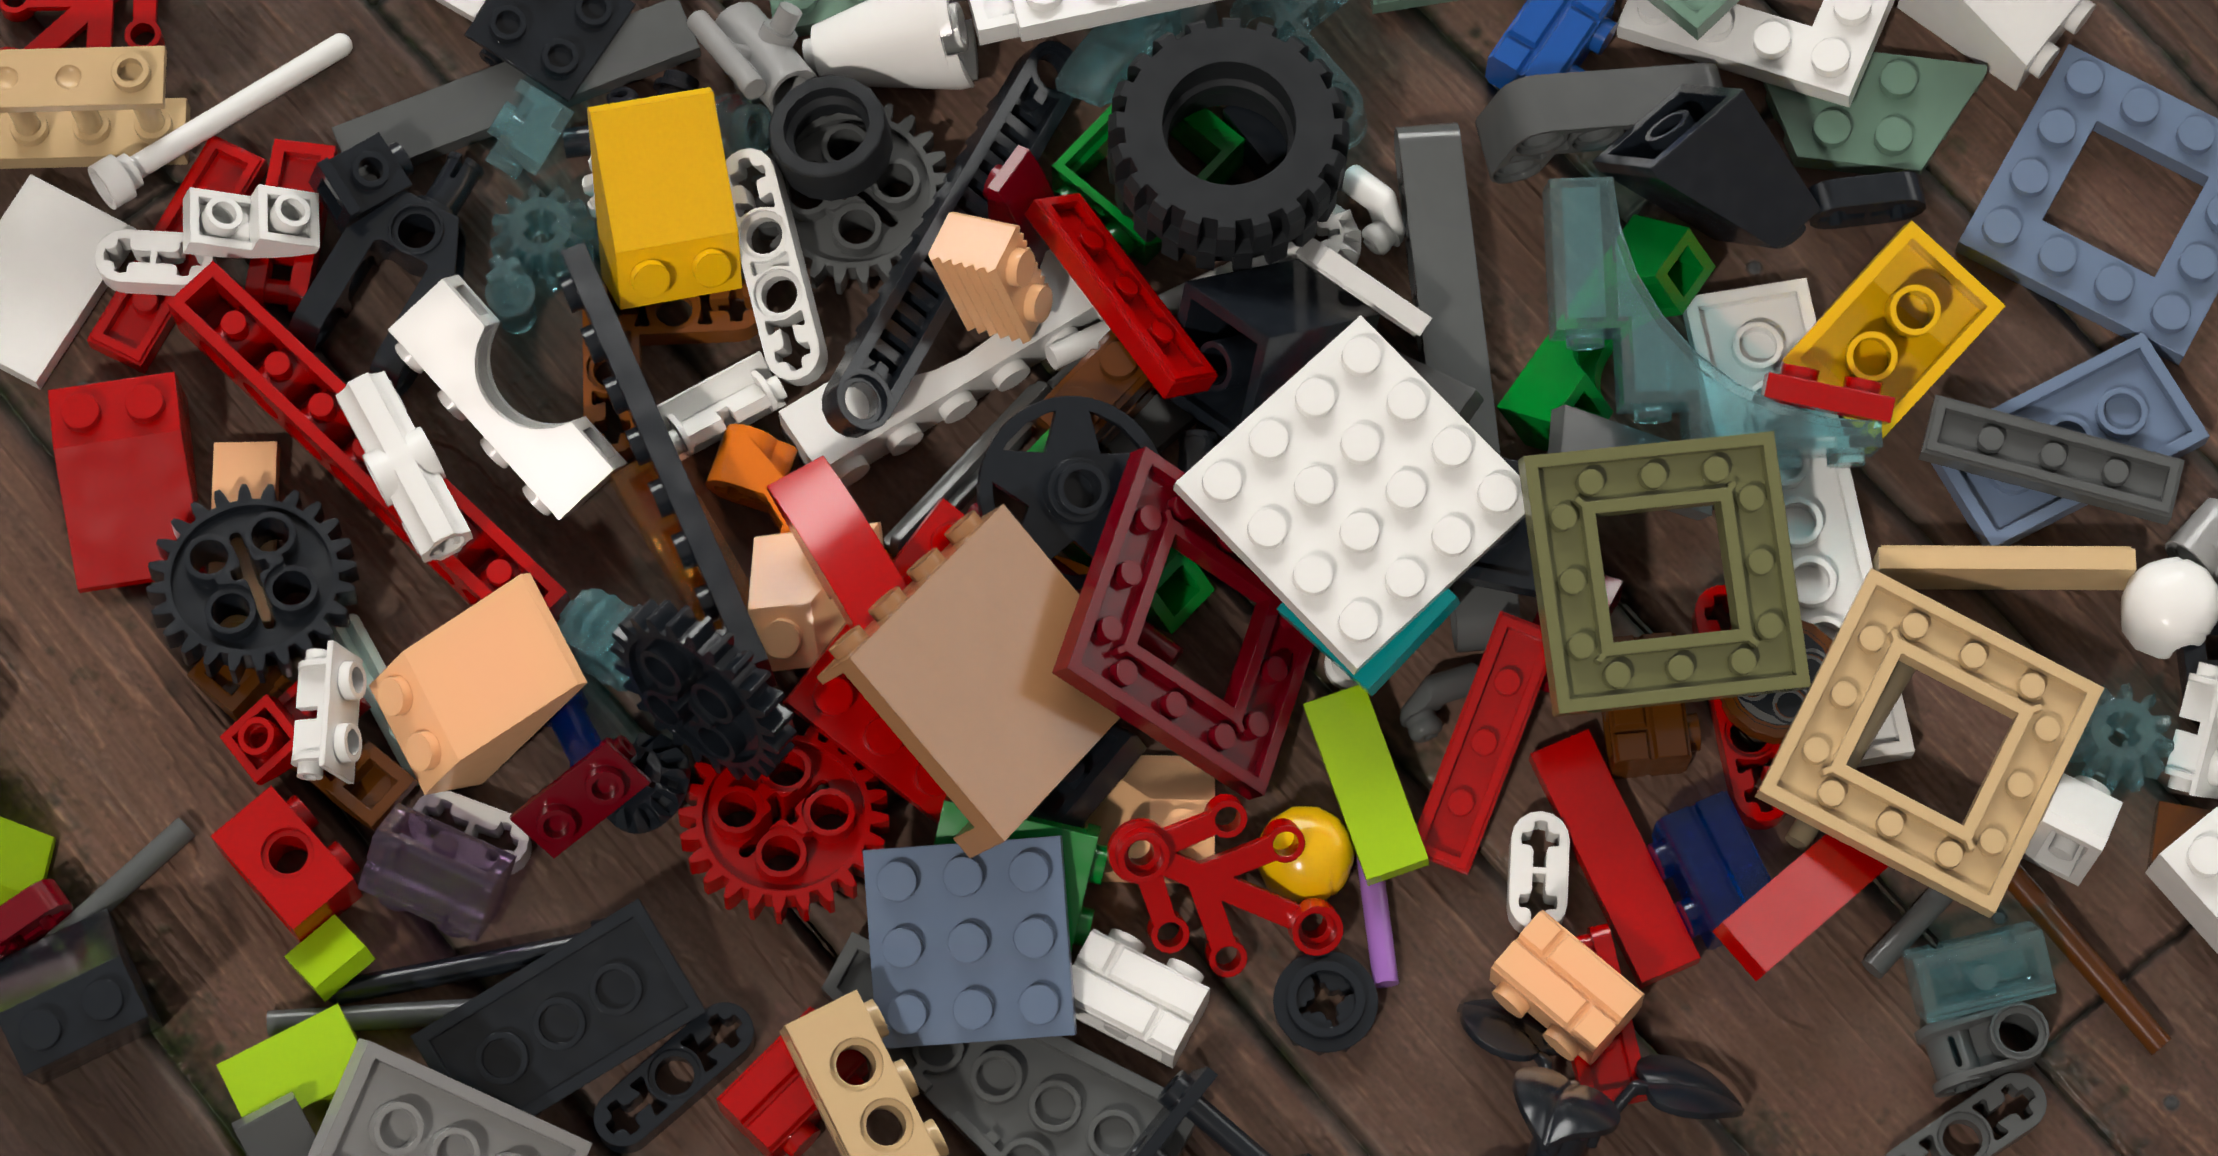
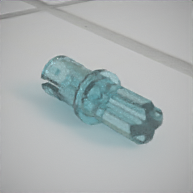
[485,254,537,334]

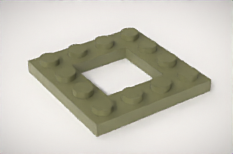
[1518,431,1811,717]

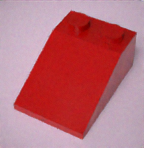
[48,371,206,593]

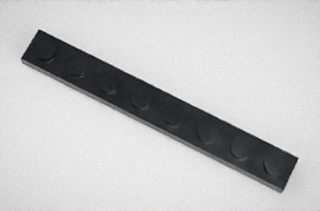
[558,242,777,687]

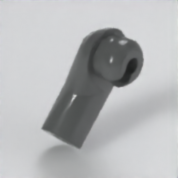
[1400,662,1478,743]

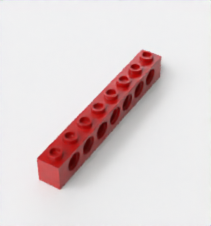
[167,261,575,630]

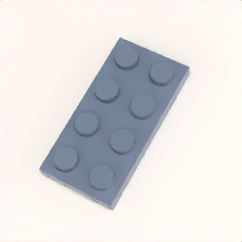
[1931,332,2210,546]

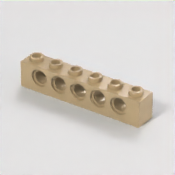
[779,990,949,1156]

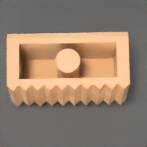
[928,211,1053,344]

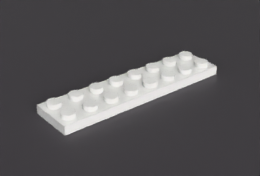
[1683,278,1915,767]

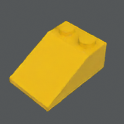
[587,87,742,310]
[1781,220,2005,447]

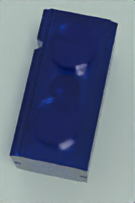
[1648,791,1772,950]

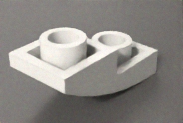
[183,184,320,259]

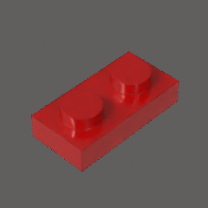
[1760,363,1896,425]

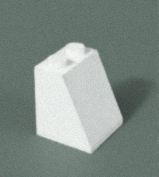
[1897,0,2096,91]

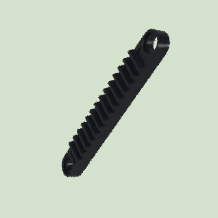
[822,40,1082,438]

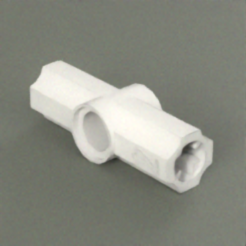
[335,371,473,563]

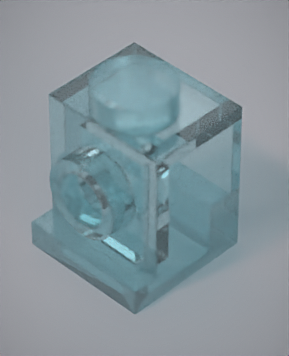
[485,79,574,180]

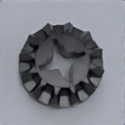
[607,732,691,834]
[1273,951,1378,1056]

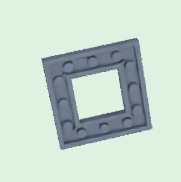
[1955,44,2218,366]

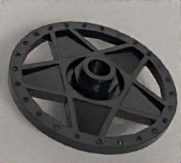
[977,396,1159,590]

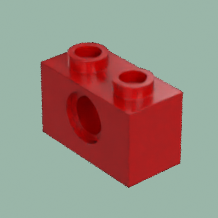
[210,786,363,943]

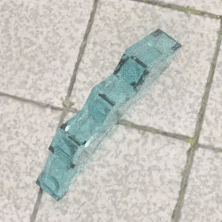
[1542,177,1883,470]

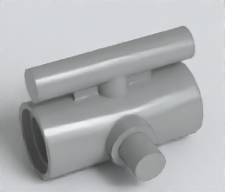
[687,2,818,118]

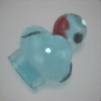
[714,92,771,160]

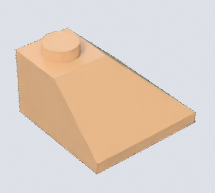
[748,522,885,671]
[1084,755,1215,884]

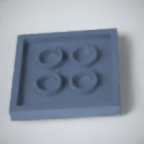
[863,835,1077,1048]

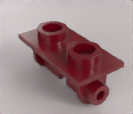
[510,735,651,858]

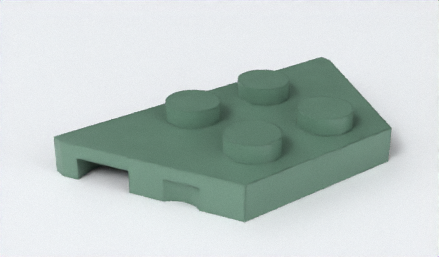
[1762,52,1987,176]

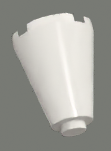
[802,0,978,90]

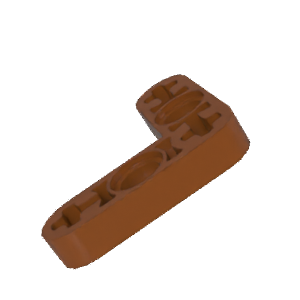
[582,279,759,462]

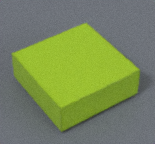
[284,914,375,1002]

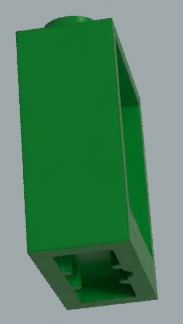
[1052,104,1245,266]

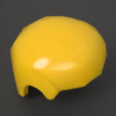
[1258,806,1355,903]

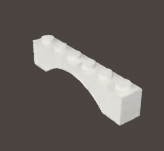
[778,249,1103,487]

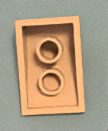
[369,573,588,795]

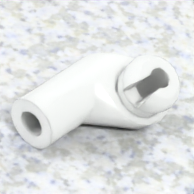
[1342,164,1406,255]

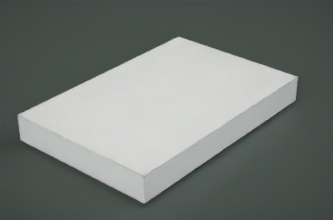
[0,174,137,390]

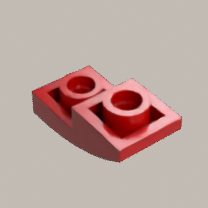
[219,680,371,786]

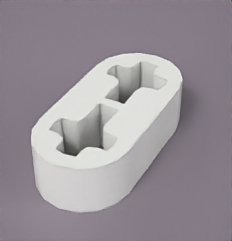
[94,229,217,296]
[410,791,532,876]
[1506,811,1570,933]

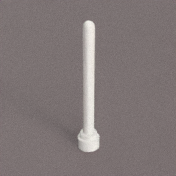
[88,33,353,210]

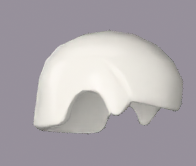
[2121,557,2218,659]

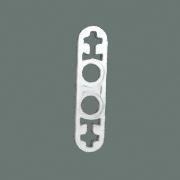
[726,148,828,386]

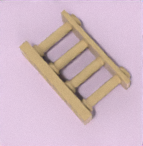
[0,46,191,169]

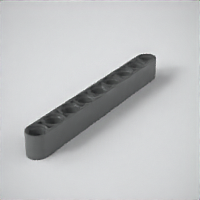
[1394,122,1521,653]

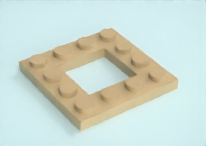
[1755,568,2104,918]

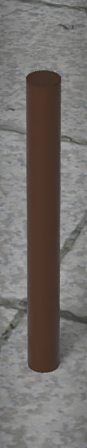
[2007,863,2172,1055]

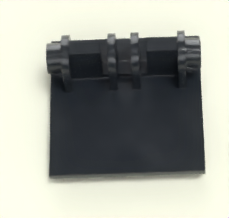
[464,0,636,102]

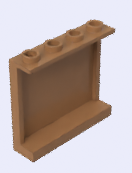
[817,504,1120,858]

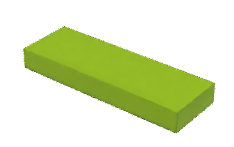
[1303,685,1429,886]

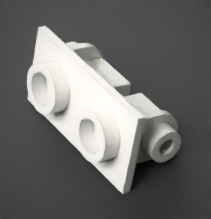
[656,351,787,461]
[291,640,367,784]
[2164,662,2218,799]

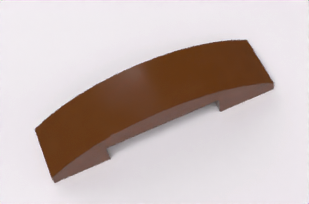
[187,657,418,831]

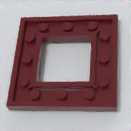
[1052,447,1314,800]

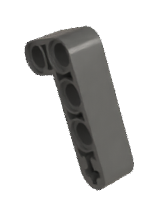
[1475,63,1723,184]

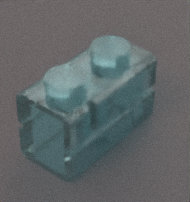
[1902,921,2057,1024]

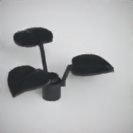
[1457,999,1745,1156]

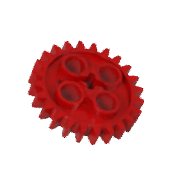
[678,719,890,924]

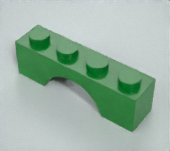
[1497,214,1716,451]

